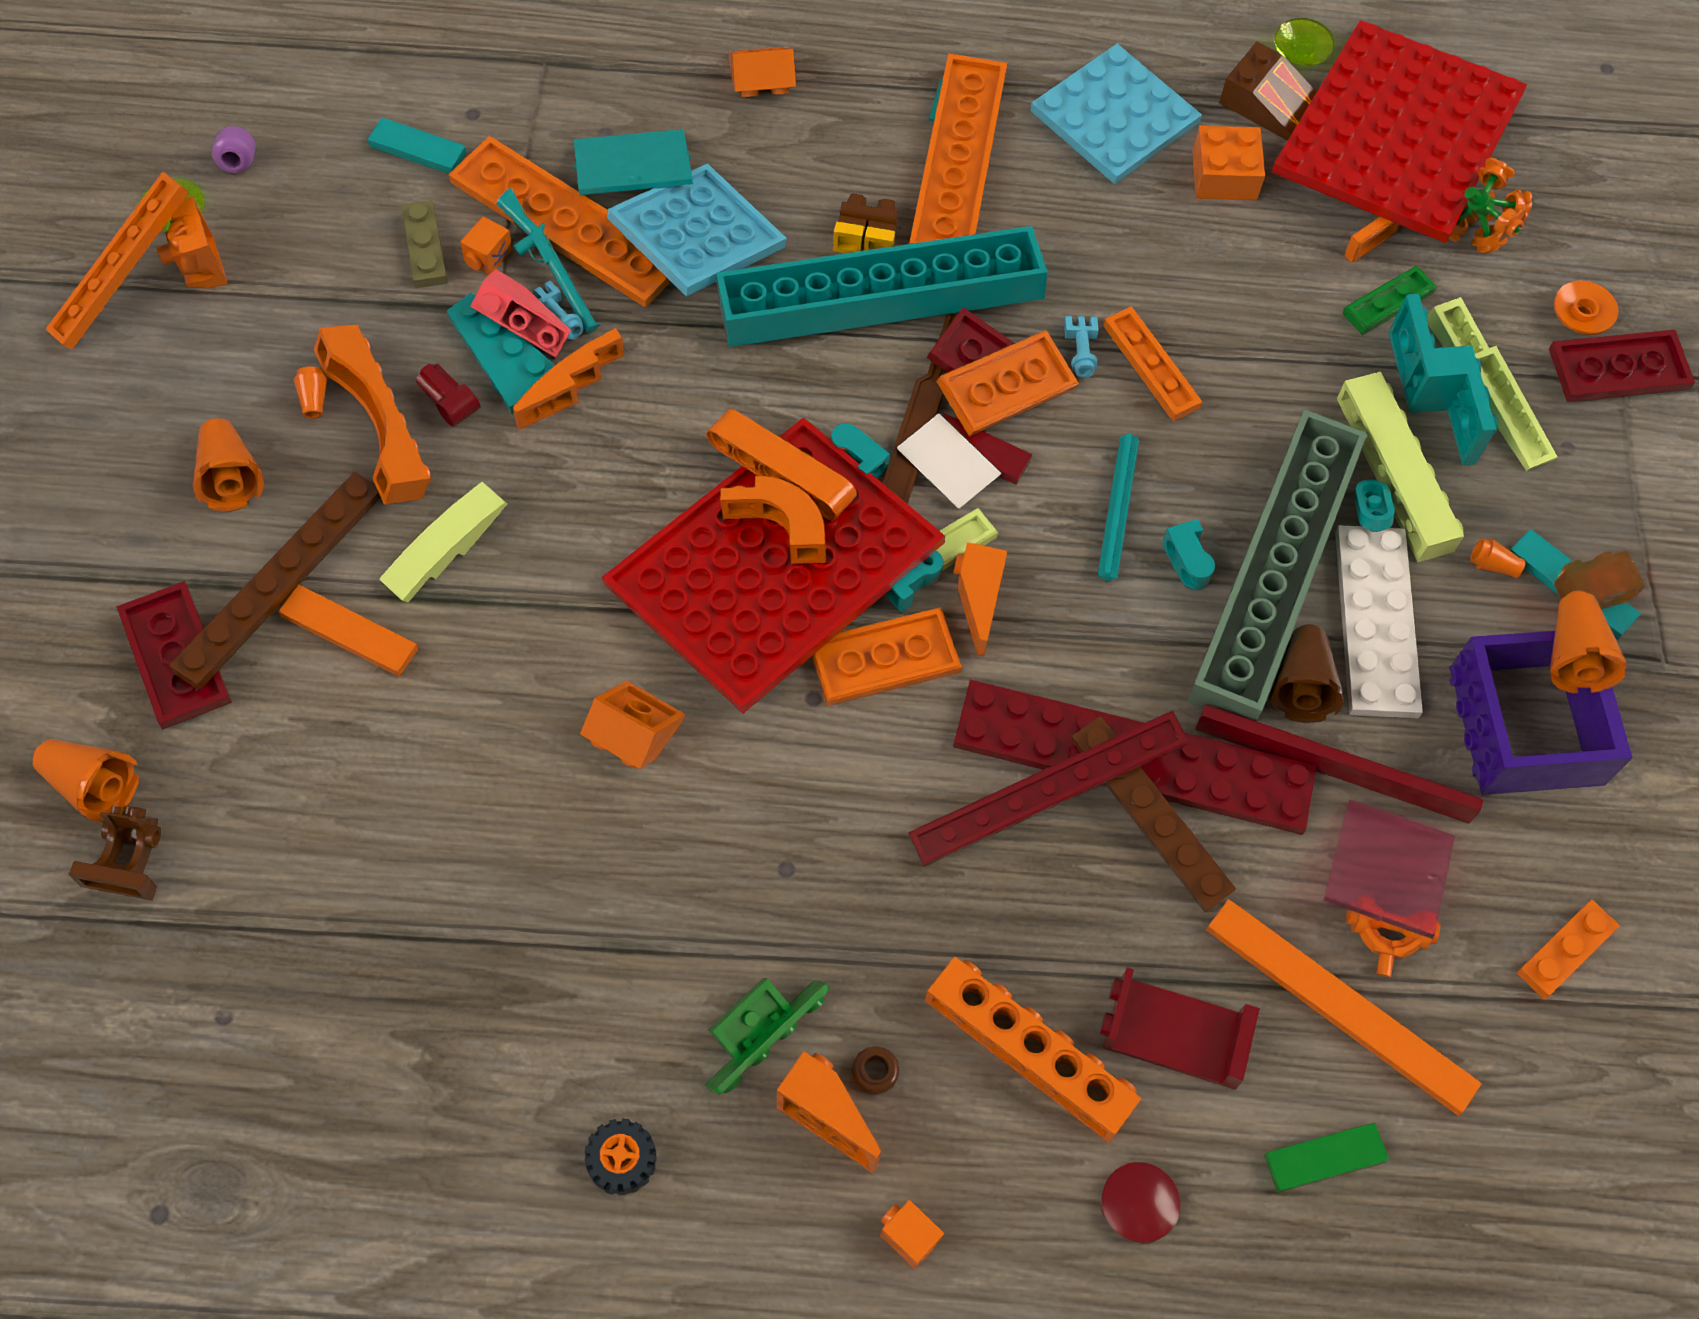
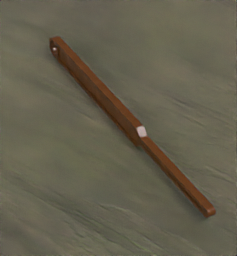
[882,312,959,504]

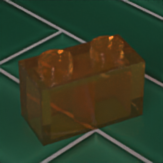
[1553,550,1646,610]

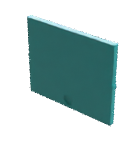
[573,129,693,195]

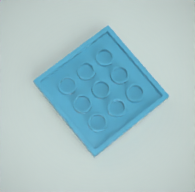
[1030,43,1202,184]
[607,163,787,297]

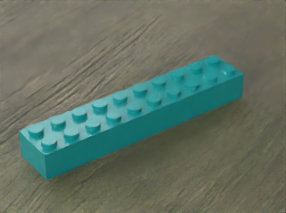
[716,226,1048,347]

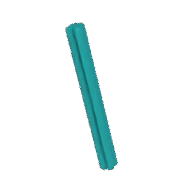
[1098,433,1139,582]

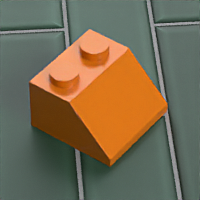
[729,46,796,97]
[580,680,686,769]

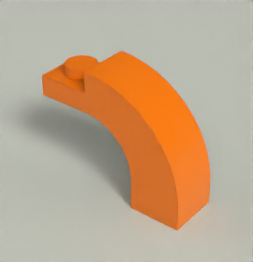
[720,476,826,564]

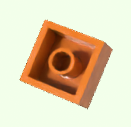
[1192,125,1265,201]

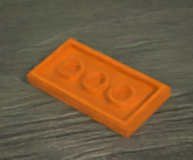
[937,330,1079,437]
[811,607,962,706]

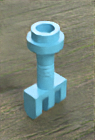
[533,281,583,340]
[1064,316,1099,378]

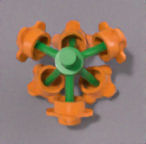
[1449,157,1532,253]

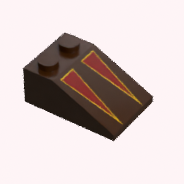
[1219,41,1317,141]

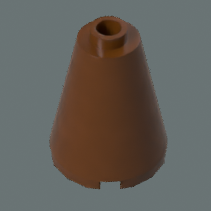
[1271,624,1344,723]

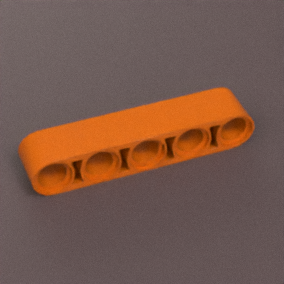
[706,409,857,521]

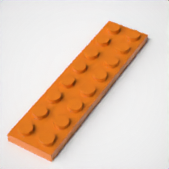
[909,53,1007,244]
[448,136,671,308]

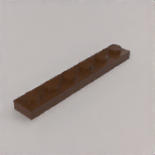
[1070,716,1236,913]

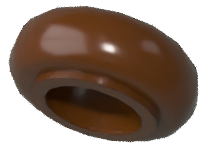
[852,1046,900,1094]

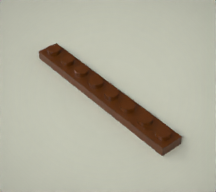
[169,471,381,691]

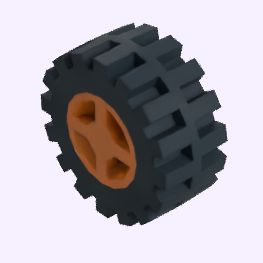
[584,1118,657,1196]

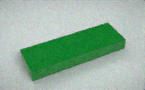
[1342,265,1437,336]
[1264,1122,1389,1193]

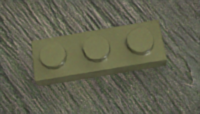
[401,200,448,289]

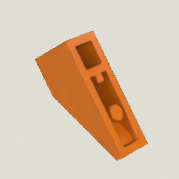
[953,542,1007,656]

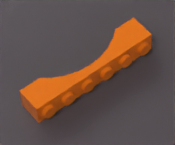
[314,324,431,505]

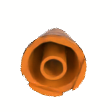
[192,418,265,511]
[1550,591,1627,693]
[33,739,139,822]

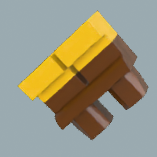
[833,193,898,253]

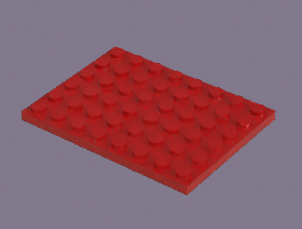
[1271,20,1528,243]
[602,417,945,714]

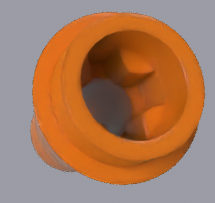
[293,366,327,419]
[1470,538,1526,578]

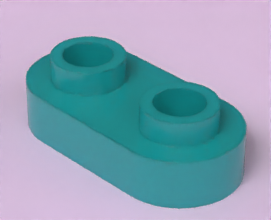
[1354,480,1395,532]

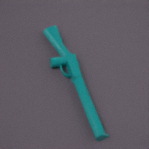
[496,188,600,333]

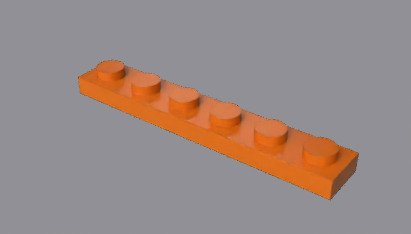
[46,172,189,350]

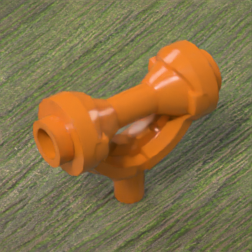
[1346,896,1440,978]

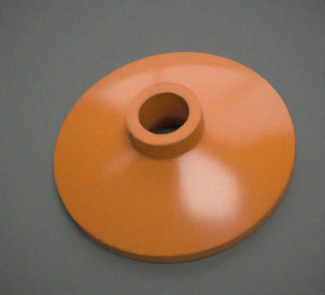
[1554,280,1618,335]

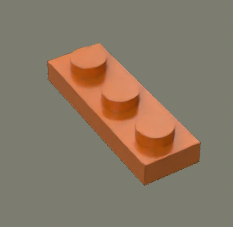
[1516,899,1620,1000]

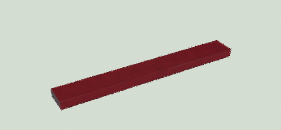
[1195,705,1483,824]
[908,710,1189,867]

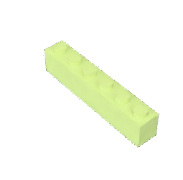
[1337,372,1464,562]

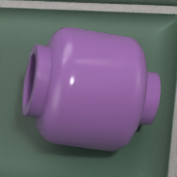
[212,126,256,174]

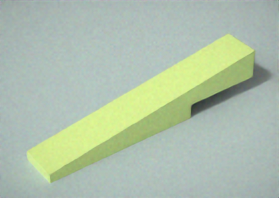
[1427,297,1557,471]

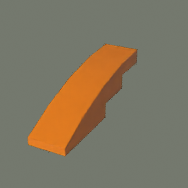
[513,328,624,430]

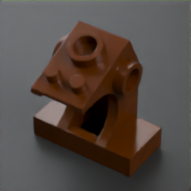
[69,805,161,901]

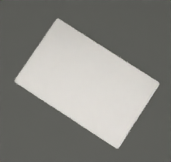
[897,414,1001,508]

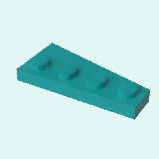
[447,292,555,415]

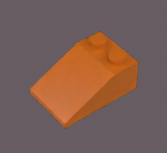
[777,1051,881,1174]

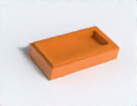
[1344,217,1399,263]

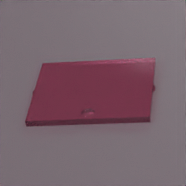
[1323,799,1455,939]

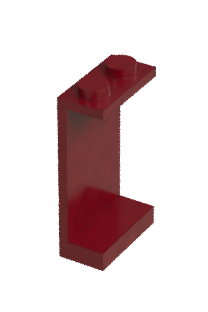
[1100,967,1260,1090]

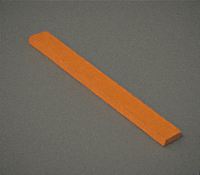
[1206,899,1482,1116]

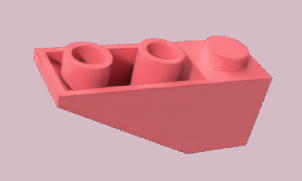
[470,269,571,358]

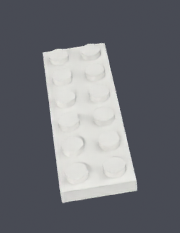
[1335,525,1423,718]

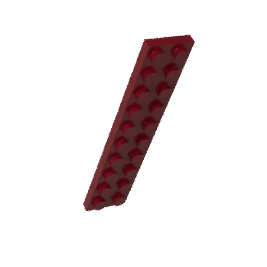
[953,679,1317,835]

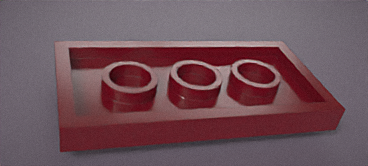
[1549,329,1695,402]
[116,581,232,730]

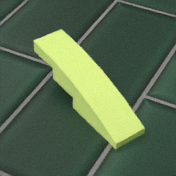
[379,482,508,603]

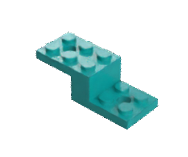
[1388,294,1498,466]

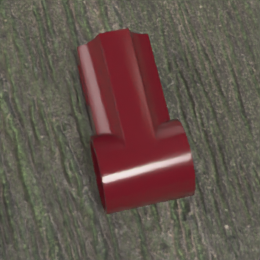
[416,363,481,427]

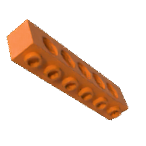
[925,957,1142,1143]

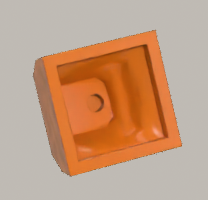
[156,196,228,289]

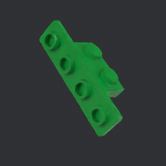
[705,978,830,1095]

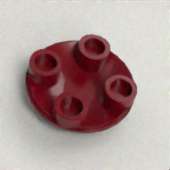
[1101,1162,1180,1244]

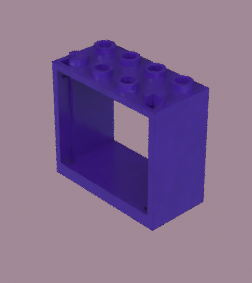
[1449,631,1633,795]

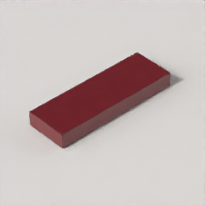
[942,413,1032,485]

